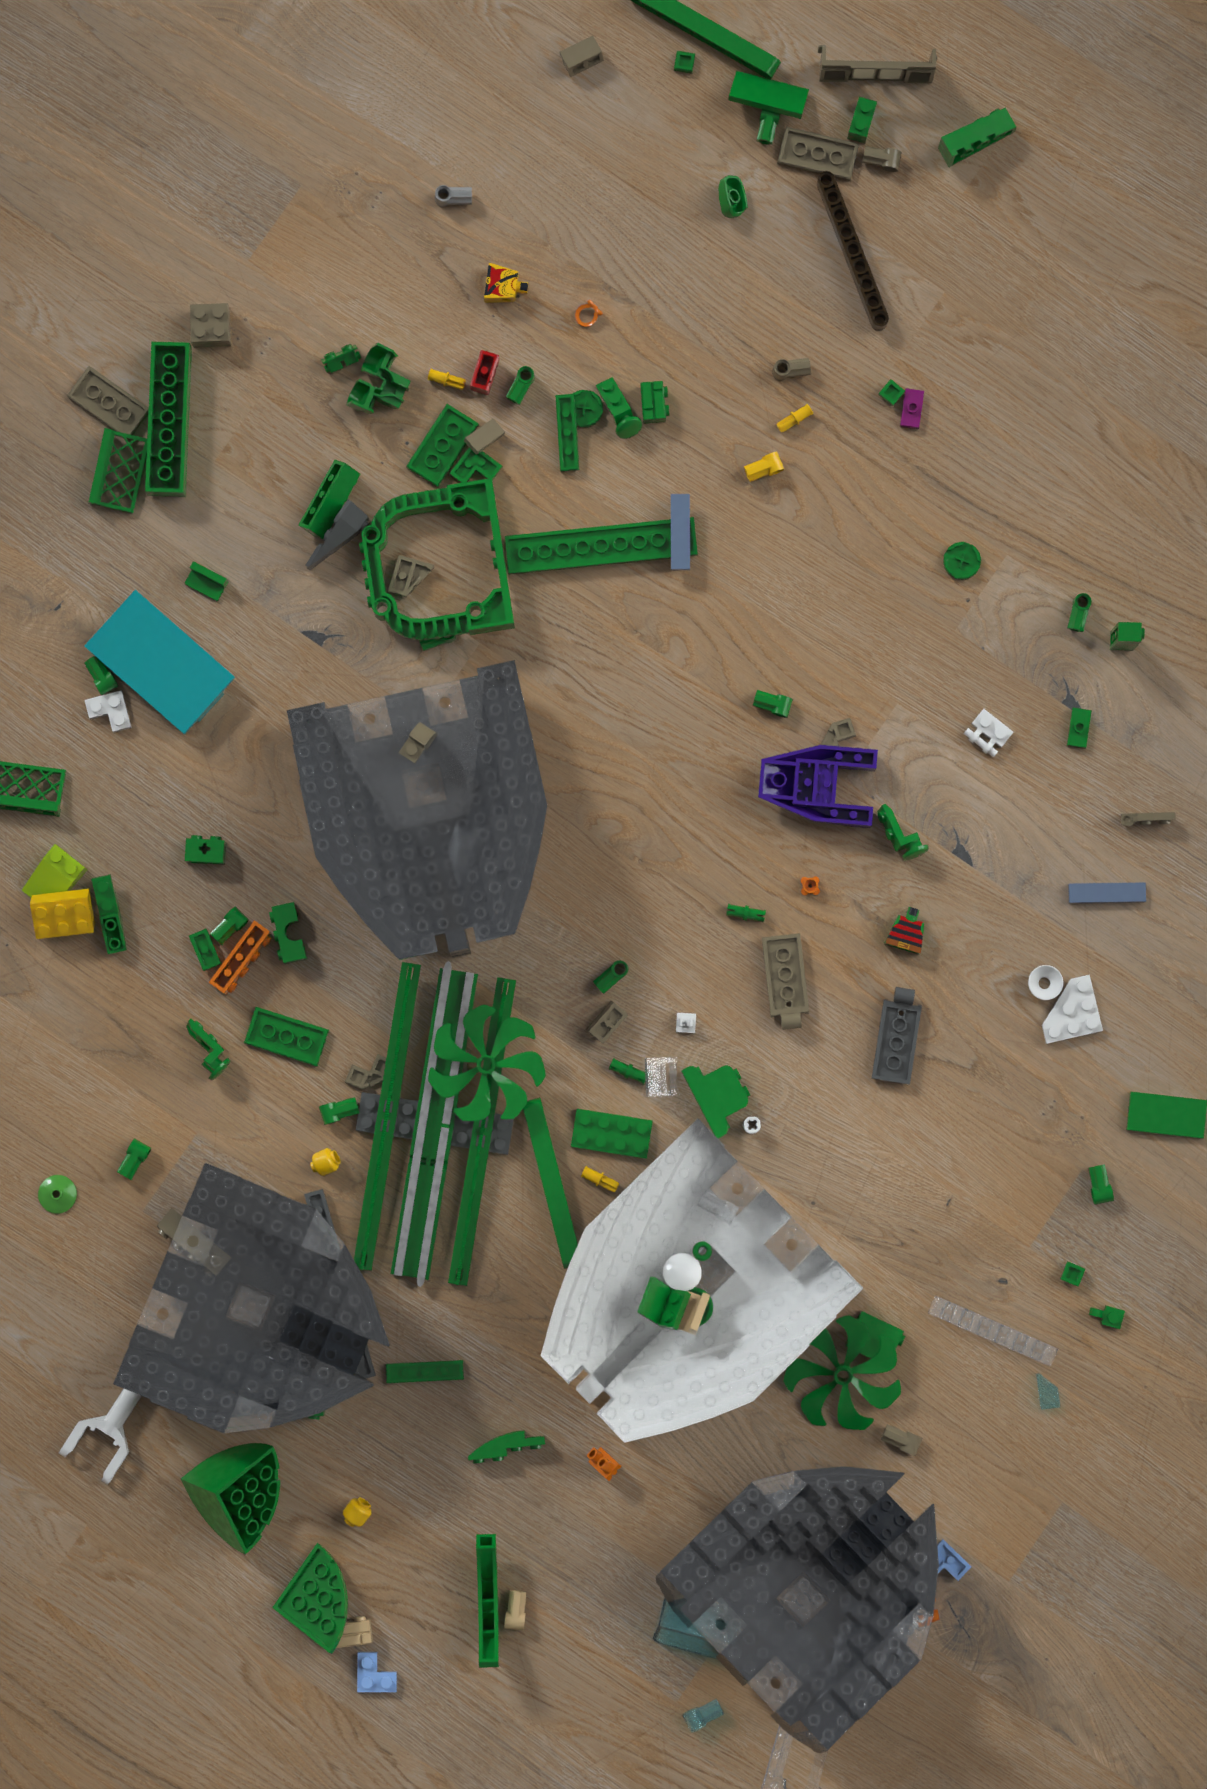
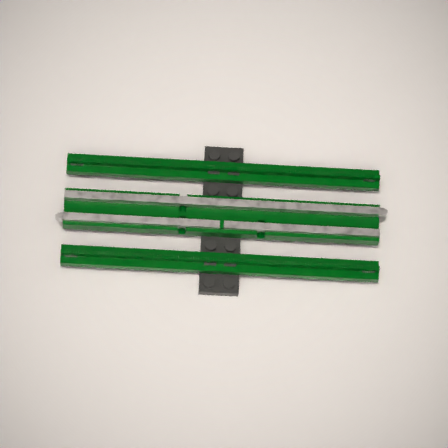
[354,961,516,1287]

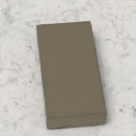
[464,419,505,455]

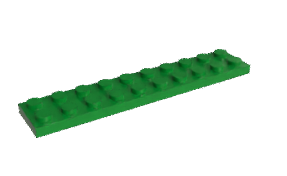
[505,517,698,575]

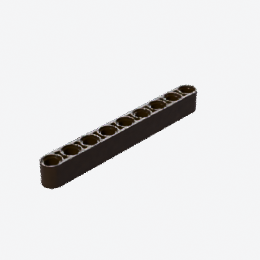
[817,171,889,331]

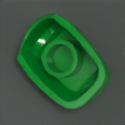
[718,175,748,218]

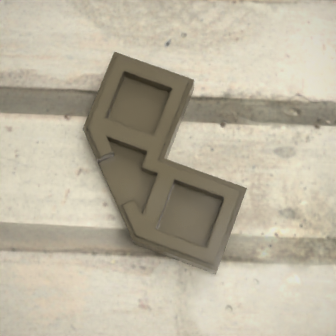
[821,718,856,746]
[345,1054,386,1090]

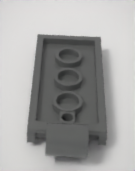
[871,987,922,1085]

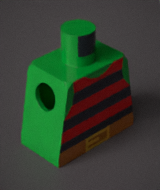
[884,907,924,955]

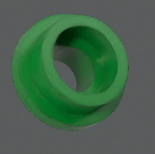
[693,1241,712,1261]

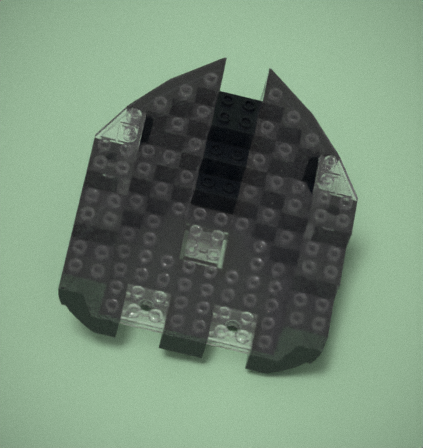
[113,1162,390,1433]
[656,1466,939,1753]

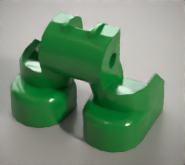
[346,343,411,414]

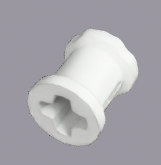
[743,1116,761,1134]

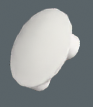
[663,1253,701,1291]

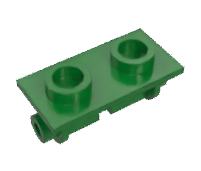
[321,344,361,373]

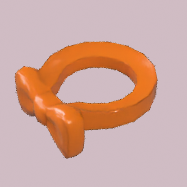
[575,300,603,327]

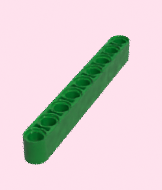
[631,0,781,79]
[523,1097,578,1269]

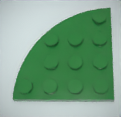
[272,1543,348,1654]

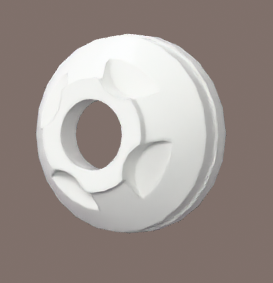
[1028,965,1063,1000]

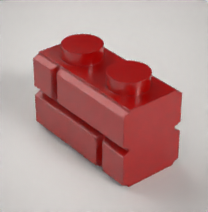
[470,350,500,395]

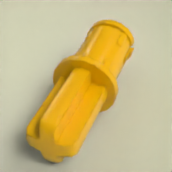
[428,368,466,390]
[776,404,813,432]
[581,1166,619,1192]

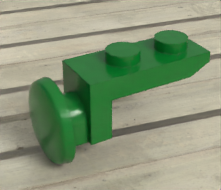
[596,377,642,439]
[877,804,929,860]
[186,1019,230,1081]

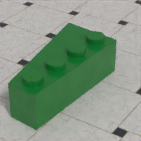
[938,107,1016,167]

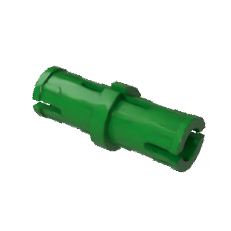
[726,903,766,922]
[609,1058,649,1085]

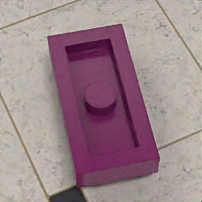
[900,388,924,429]

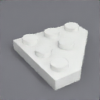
[1042,975,1103,1044]

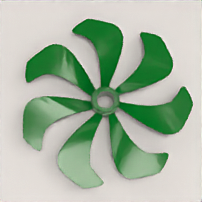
[428,1005,546,1121]
[783,1315,901,1430]

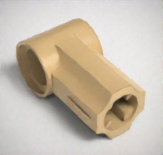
[504,1590,526,1631]

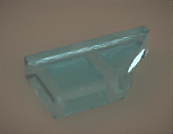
[1036,1373,1060,1410]

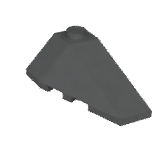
[306,500,370,570]

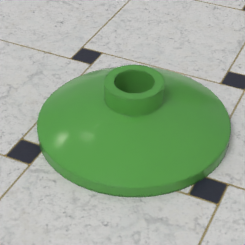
[38,1175,77,1214]

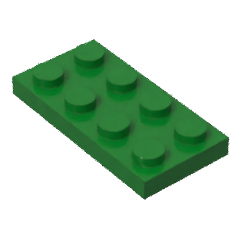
[571,1109,653,1159]

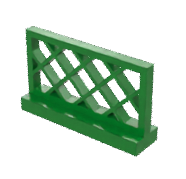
[88,428,147,513]
[0,761,66,817]

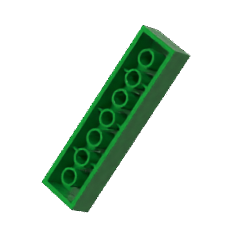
[145,341,192,497]

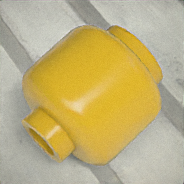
[310,1148,340,1176]
[343,1497,372,1527]

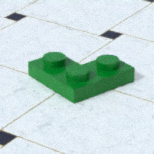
[449,447,503,483]

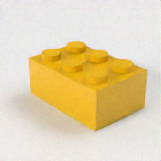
[30,889,95,939]

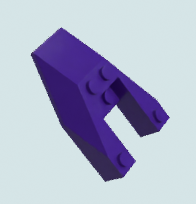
[758,745,878,828]

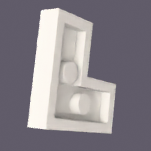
[85,690,132,733]

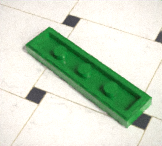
[555,394,580,472]
[386,1360,464,1383]

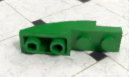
[91,874,127,954]
[468,1430,546,1463]

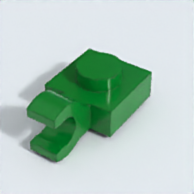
[1089,1305,1125,1329]

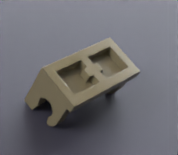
[560,36,604,77]
[586,1001,628,1044]

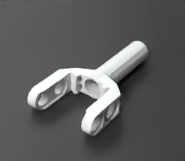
[59,1387,143,1485]

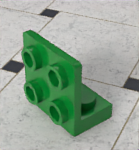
[637,1277,691,1330]

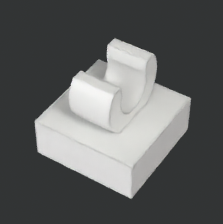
[676,1013,696,1033]

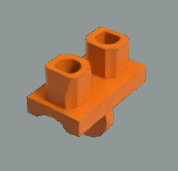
[587,1447,622,1481]

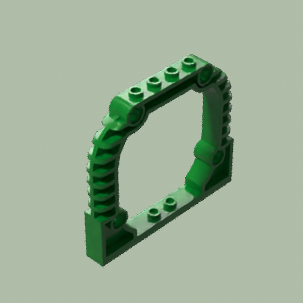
[359,478,515,641]

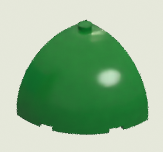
[181,1443,280,1555]

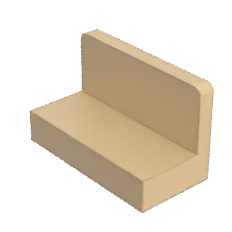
[678,1291,710,1335]

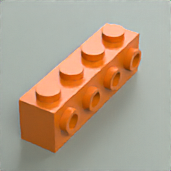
[209,920,272,995]

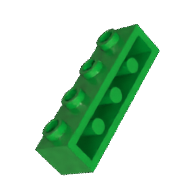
[298,460,360,539]

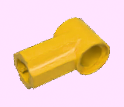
[744,452,785,482]

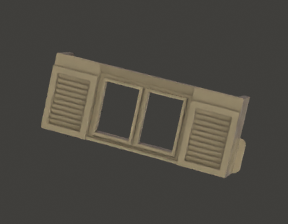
[818,45,937,83]

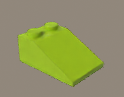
[22,844,88,897]

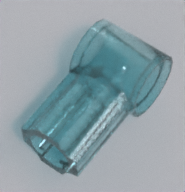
[682,1698,724,1733]

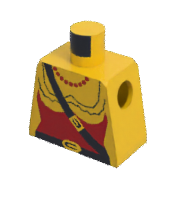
[484,263,529,303]

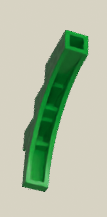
[476,1534,499,1668]

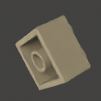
[190,303,231,347]

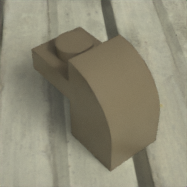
[399,722,438,764]

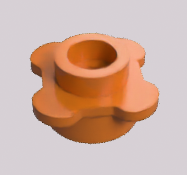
[801,876,820,896]

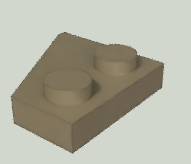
[388,555,434,597]

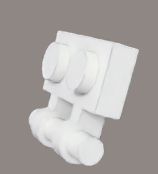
[964,709,1013,757]

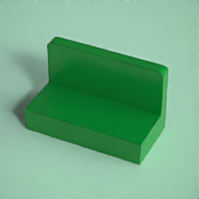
[185,561,228,601]

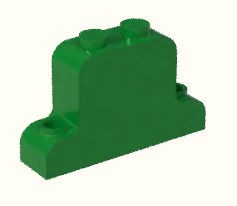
[681,1065,751,1139]

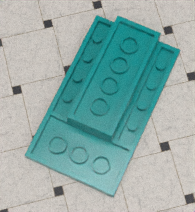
[84,589,235,735]

